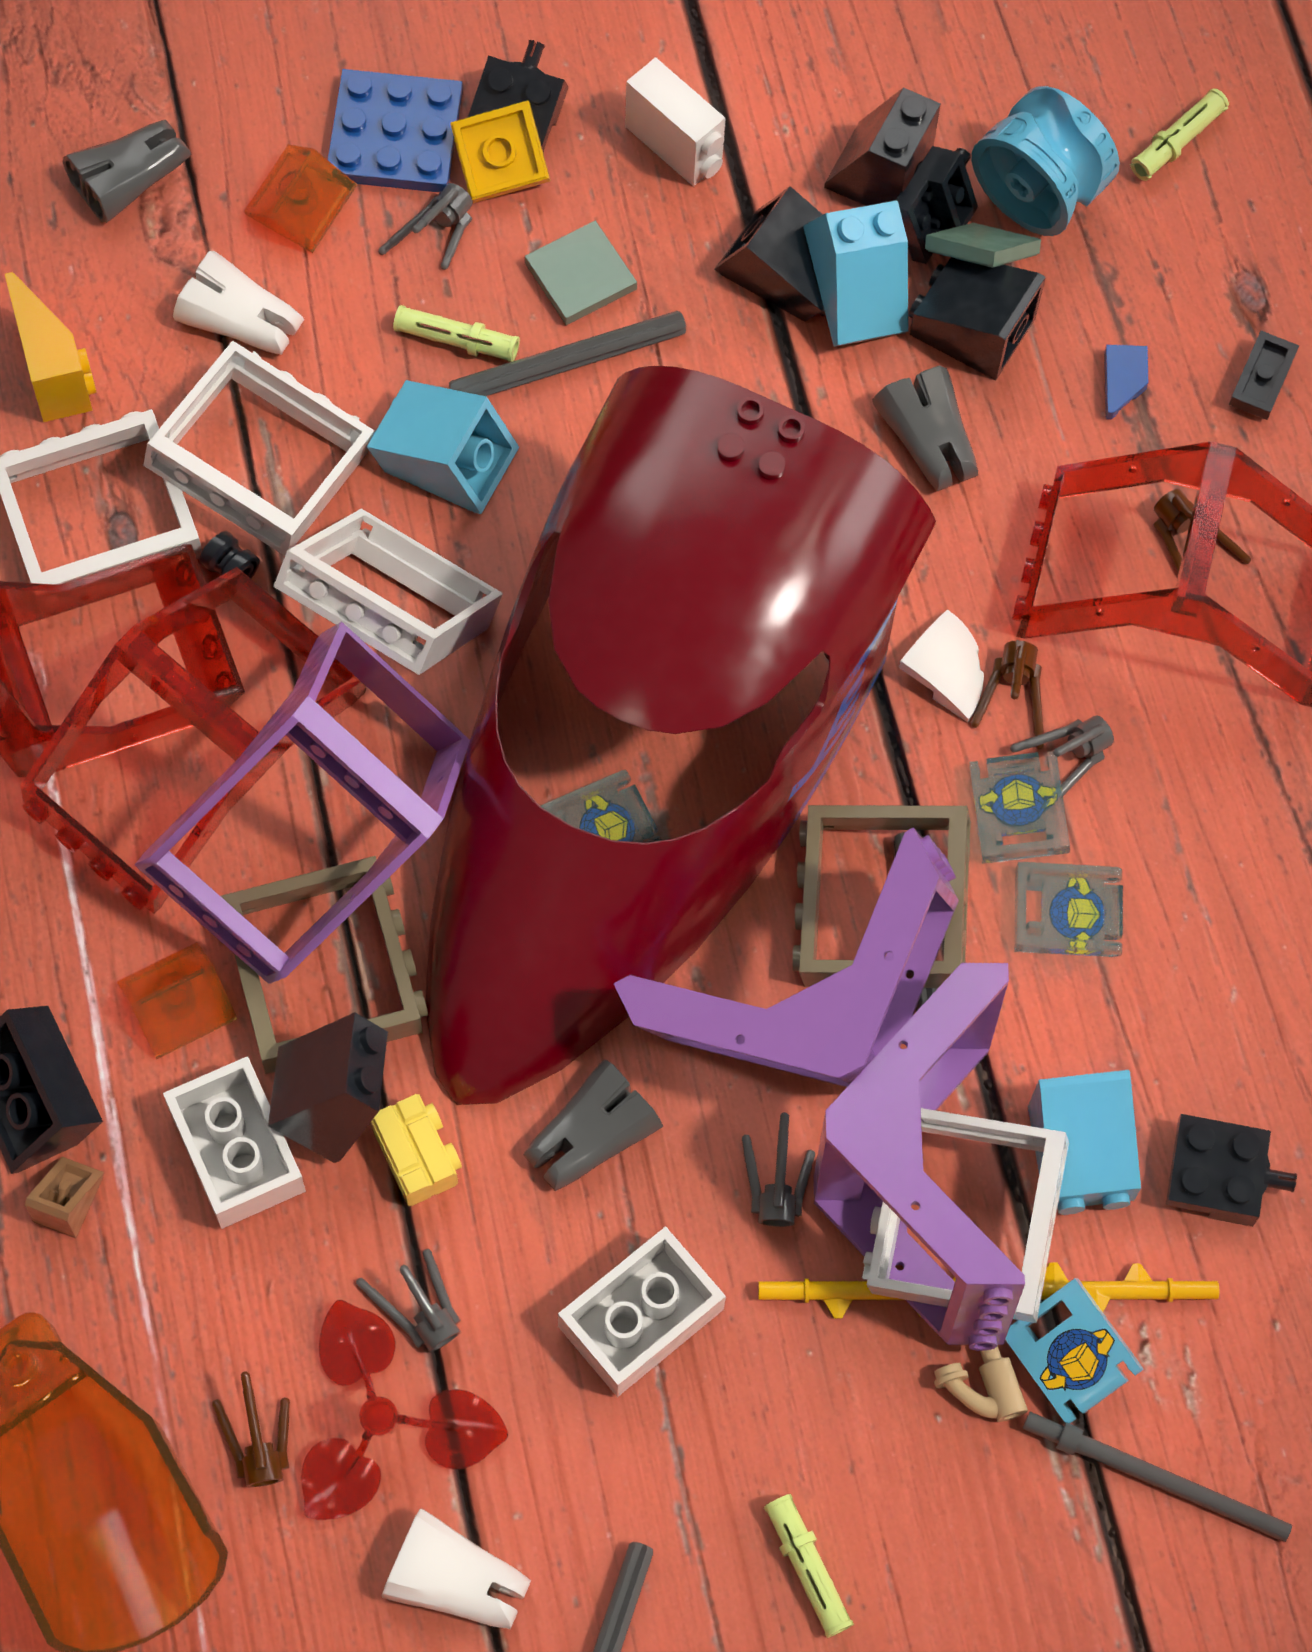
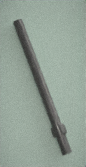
[1023,1412,1292,1542]

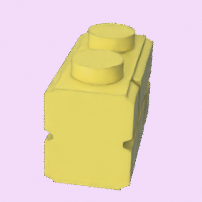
[370,1094,462,1206]

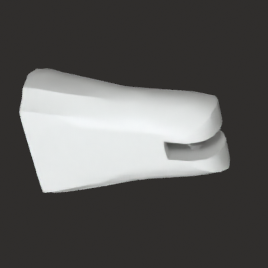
[173,251,304,355]
[382,1509,531,1629]

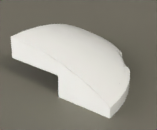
[899,610,984,723]

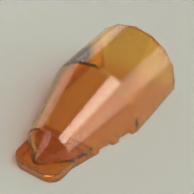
[0,1312,229,1652]

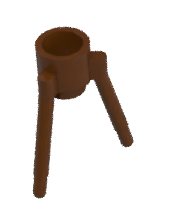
[1153,489,1251,588]
[971,640,1044,749]
[212,1371,290,1487]

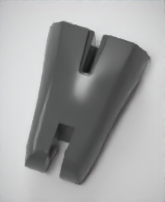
[62,120,192,223]
[872,365,978,491]
[523,1060,663,1191]

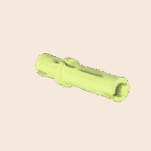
[1130,88,1229,181]
[393,305,520,362]
[764,1494,854,1638]

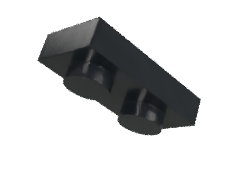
[1229,331,1299,420]

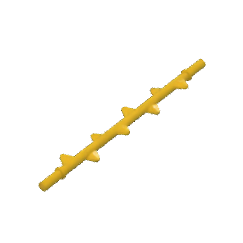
[758,1262,1219,1319]

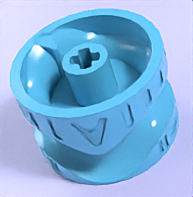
[971,86,1120,236]

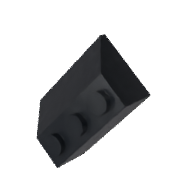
[0,1006,103,1174]

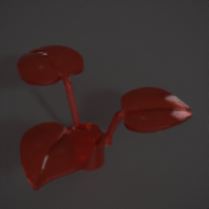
[301,1300,508,1520]

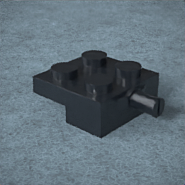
[467,40,569,152]
[896,146,978,264]
[1166,1114,1297,1227]

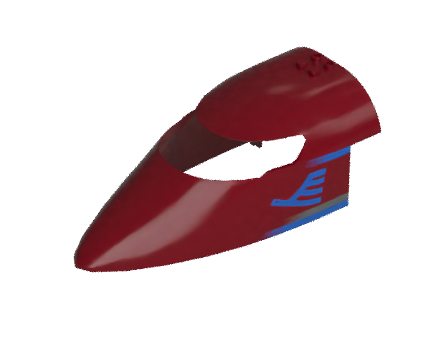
[425,365,936,1105]

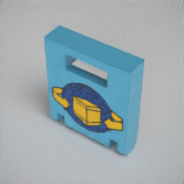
[1005,1278,1144,1423]

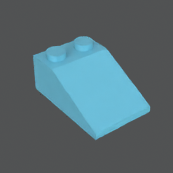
[803,201,908,347]

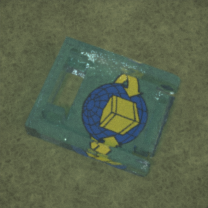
[969,751,1070,864]
[540,770,663,843]
[1014,862,1123,957]

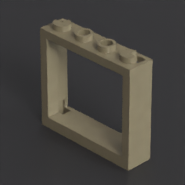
[792,805,971,988]
[221,856,428,1074]

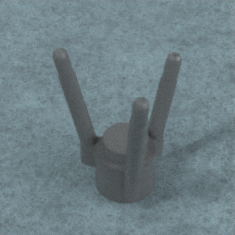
[378,183,473,270]
[1010,715,1114,813]
[742,1112,815,1227]
[356,1249,461,1352]

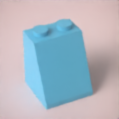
[367,380,519,514]
[1028,1070,1141,1215]

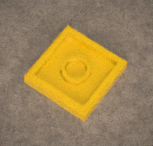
[450,100,551,203]

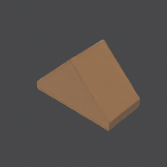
[25,1157,104,1238]

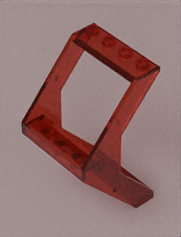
[1012,441,1312,707]
[0,544,245,777]
[20,567,366,914]

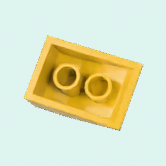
[5,272,97,422]

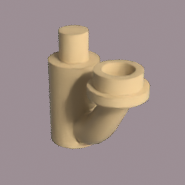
[934,1345,1028,1422]

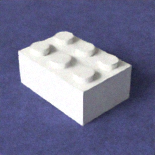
[163,1056,306,1229]
[558,1226,726,1397]

